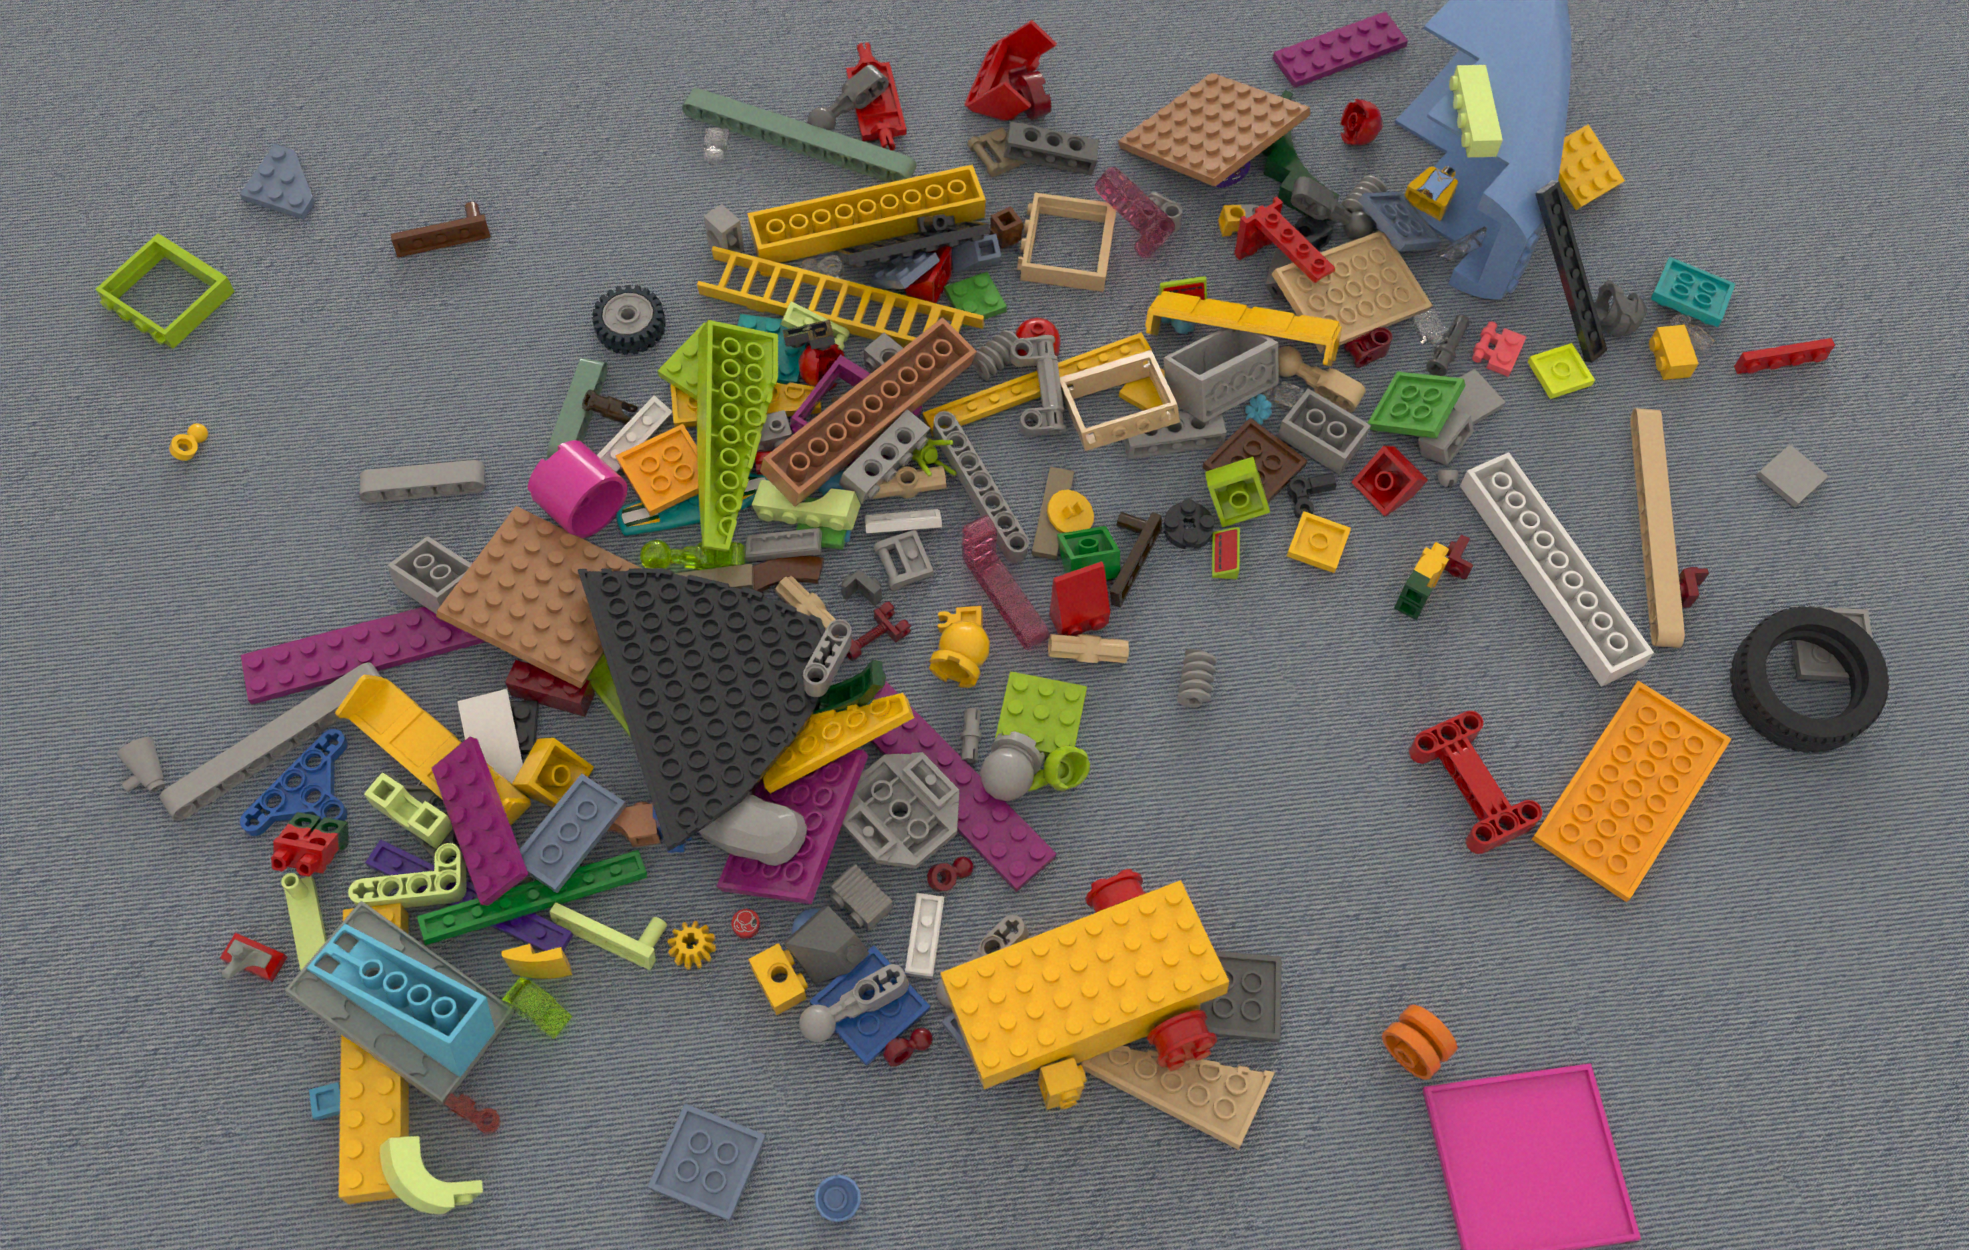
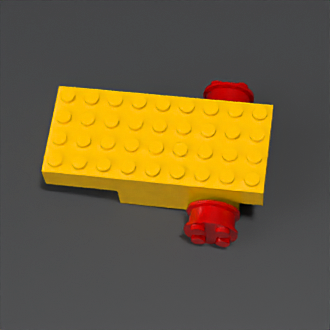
[940,869,1229,1089]

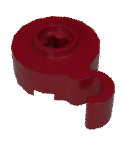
[1008,65,1052,120]

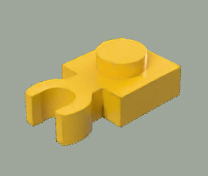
[937,606,983,633]

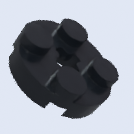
[1164,499,1215,549]

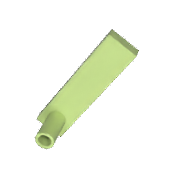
[281,873,327,970]
[550,903,667,970]

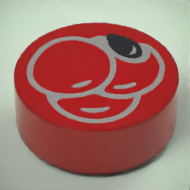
[731,909,760,939]

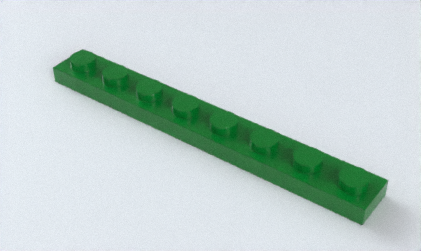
[417,850,647,946]

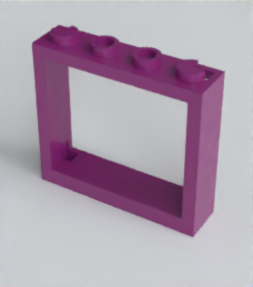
[790,355,922,476]

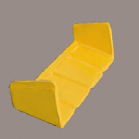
[1145,291,1342,367]
[335,674,531,826]

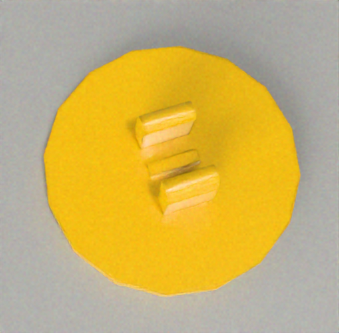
[1047,490,1094,533]

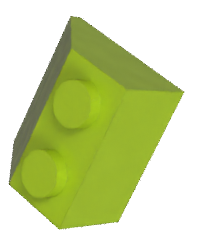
[1205,457,1271,528]

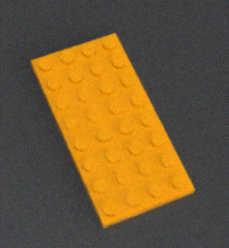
[1531,681,1731,902]

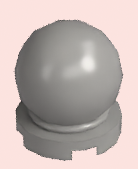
[980,731,1044,802]

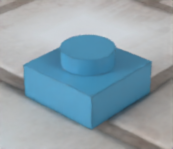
[309,1082,340,1121]

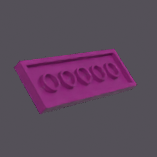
[1272,11,1408,88]
[431,737,529,906]

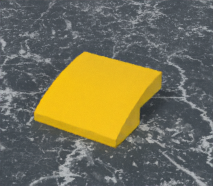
[501,944,572,979]

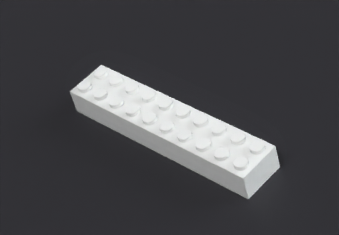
[1460,452,1654,687]

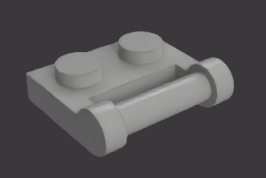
[873,529,934,591]

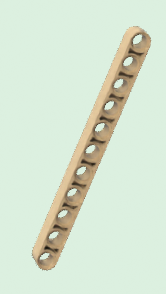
[1630,408,1685,648]

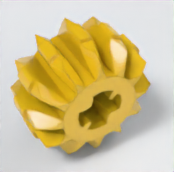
[668,921,716,970]

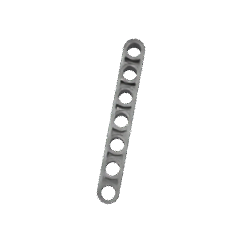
[933,411,1029,563]

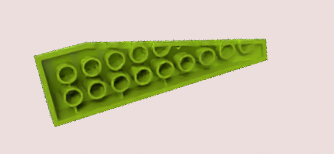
[697,320,778,552]

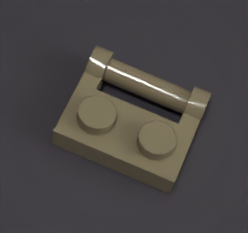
[967,127,1025,177]

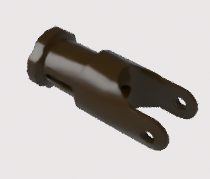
[582,389,638,425]

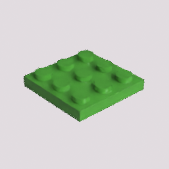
[1368,371,1466,438]

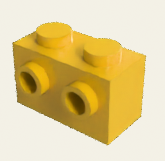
[1038,1058,1086,1110]

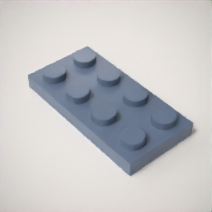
[519,774,627,893]

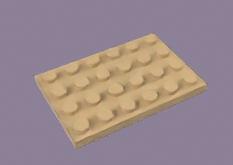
[1272,231,1433,353]

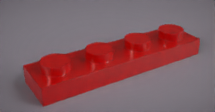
[1734,338,1835,374]

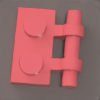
[1472,321,1526,377]

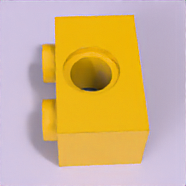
[748,943,808,1016]

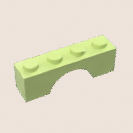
[752,480,861,531]

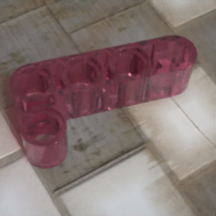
[1095,167,1175,258]

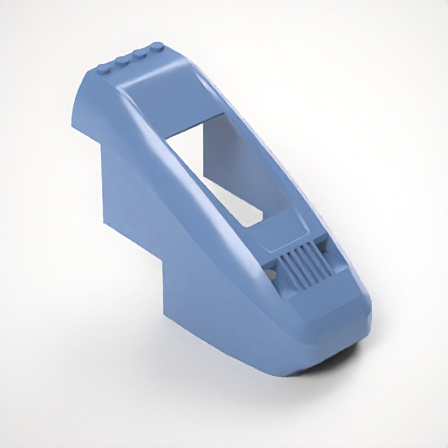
[1395,0,1571,299]

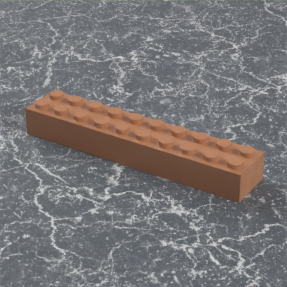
[760,317,977,507]

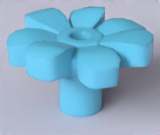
[1245,394,1272,425]

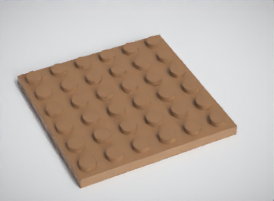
[1118,73,1311,187]
[436,506,640,688]

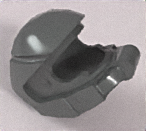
[1594,280,1647,338]

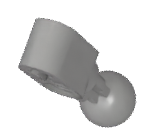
[936,915,1029,1009]
[799,964,909,1042]

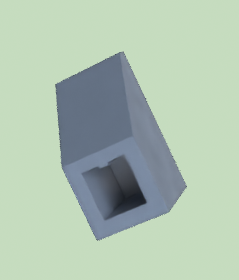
[951,234,1002,274]

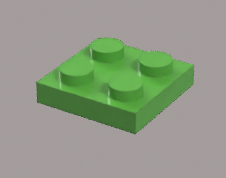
[944,272,1007,327]

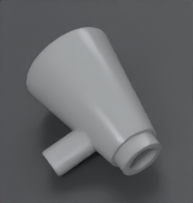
[117,737,166,793]

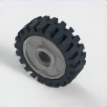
[592,285,666,355]

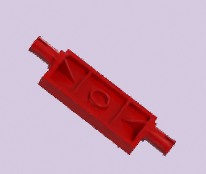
[846,42,907,151]

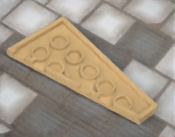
[1082,1046,1275,1150]

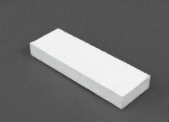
[865,509,942,533]
[905,893,944,979]

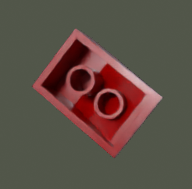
[1049,562,1110,636]

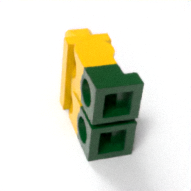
[1394,542,1449,621]

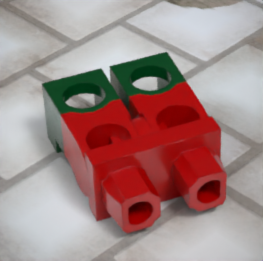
[271,812,349,877]

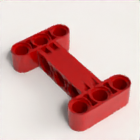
[1409,711,1542,854]

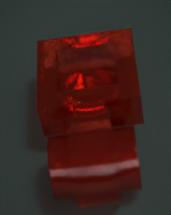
[444,1093,501,1134]

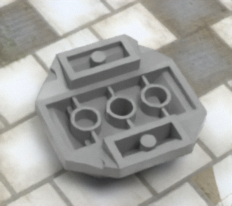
[842,752,959,869]

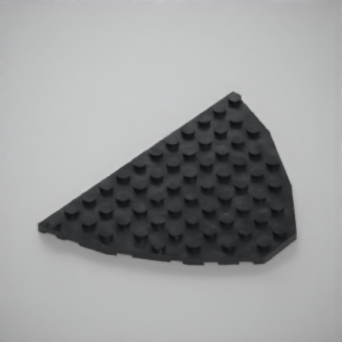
[578,568,832,851]

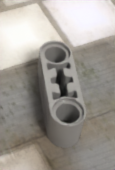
[803,619,852,697]

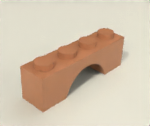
[543,802,660,847]

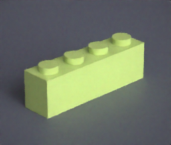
[1449,65,1503,158]

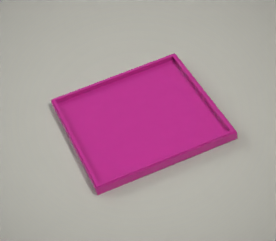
[1422,1063,1641,1250]

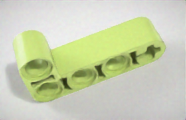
[348,843,466,908]

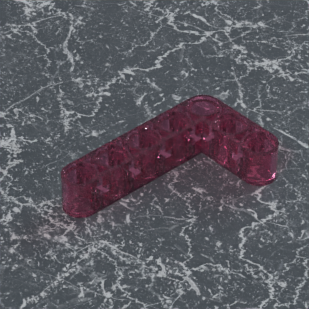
[962,515,1050,650]

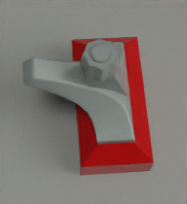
[220,933,287,982]

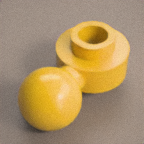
[169,423,208,461]

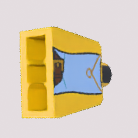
[1404,166,1458,221]

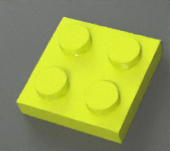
[1527,343,1595,399]

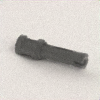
[1426,314,1470,376]

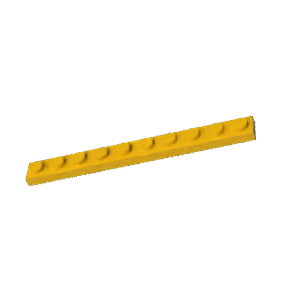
[922,332,1152,437]

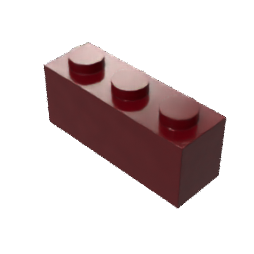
[505,660,595,717]

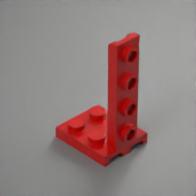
[1234,197,1336,283]

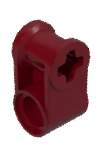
[1344,327,1392,368]

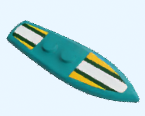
[616,473,769,536]

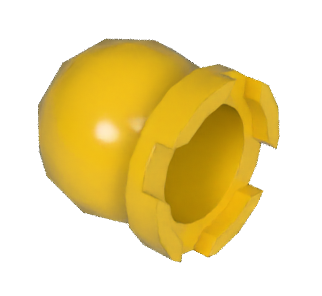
[929,621,990,688]

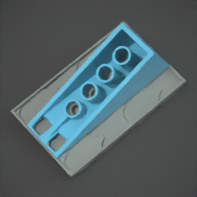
[285,901,514,1106]

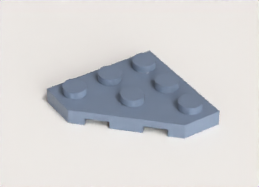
[240,144,315,220]

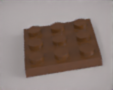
[1202,418,1308,503]

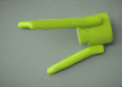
[912,438,957,477]

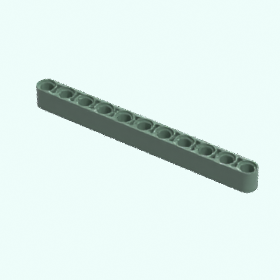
[682,88,917,183]

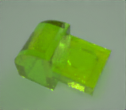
[502,977,573,1039]

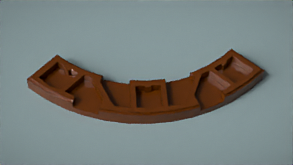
[753,556,824,592]

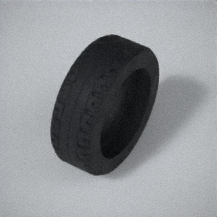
[1730,606,1889,753]

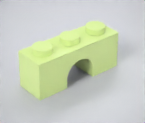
[364,773,453,849]

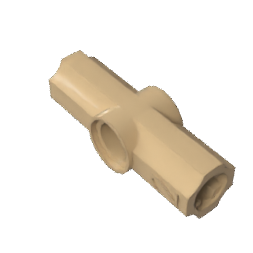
[872,466,946,499]
[775,576,840,638]
[1048,634,1129,663]

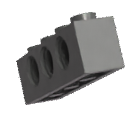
[1003,121,1099,175]

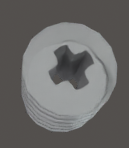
[1341,176,1387,213]
[972,330,1019,381]
[1177,649,1217,708]

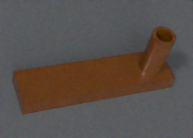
[390,202,491,257]

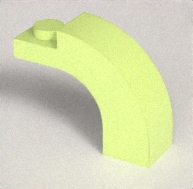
[380,1136,483,1214]

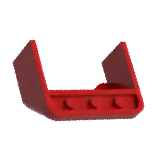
[964,20,1057,121]

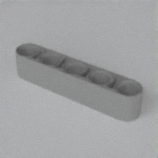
[359,460,485,503]

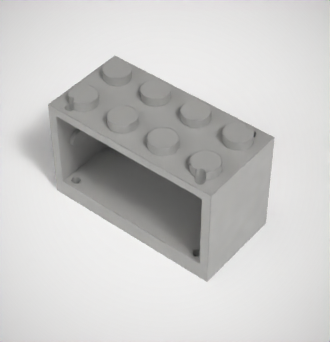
[1164,328,1279,423]

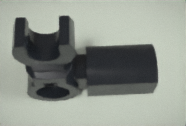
[917,214,955,232]
[1287,473,1336,518]

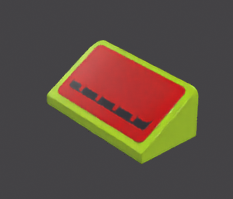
[1158,276,1207,300]
[1212,527,1240,579]

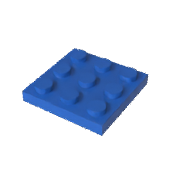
[809,945,930,1066]

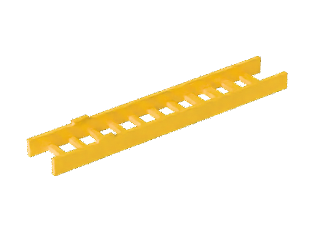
[697,246,984,348]

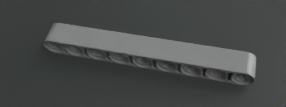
[159,662,382,821]

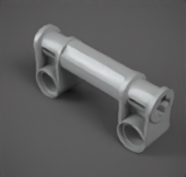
[1009,335,1067,437]

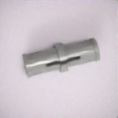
[960,708,982,764]

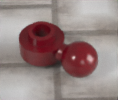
[927,856,974,892]
[883,1027,933,1067]

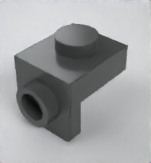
[841,569,882,606]

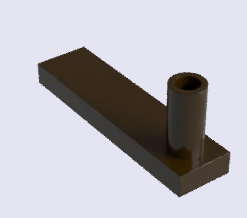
[1110,512,1162,608]

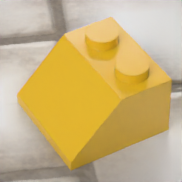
[511,738,594,808]

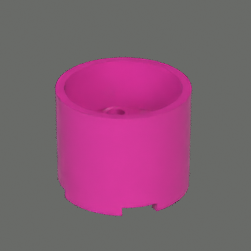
[528,440,628,538]

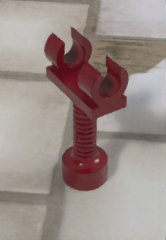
[846,602,911,661]

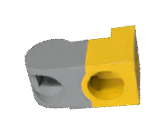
[1218,204,1259,236]

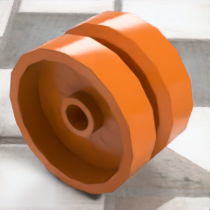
[1381,1004,1458,1080]

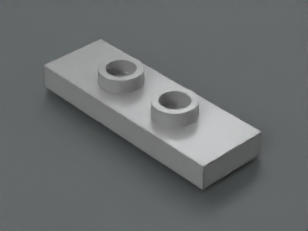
[745,528,822,562]

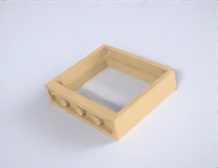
[1017,193,1117,292]
[1060,350,1180,451]

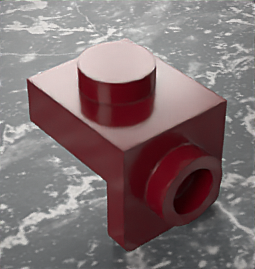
[1444,534,1474,580]
[1679,567,1709,608]

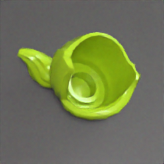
[1028,745,1090,792]

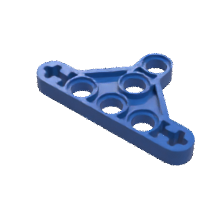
[240,729,348,836]

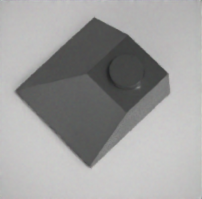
[784,905,870,984]

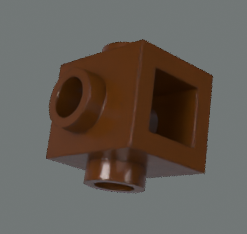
[989,206,1024,249]

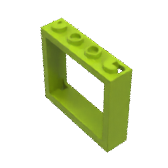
[95,233,235,349]

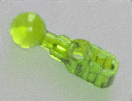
[640,539,746,571]

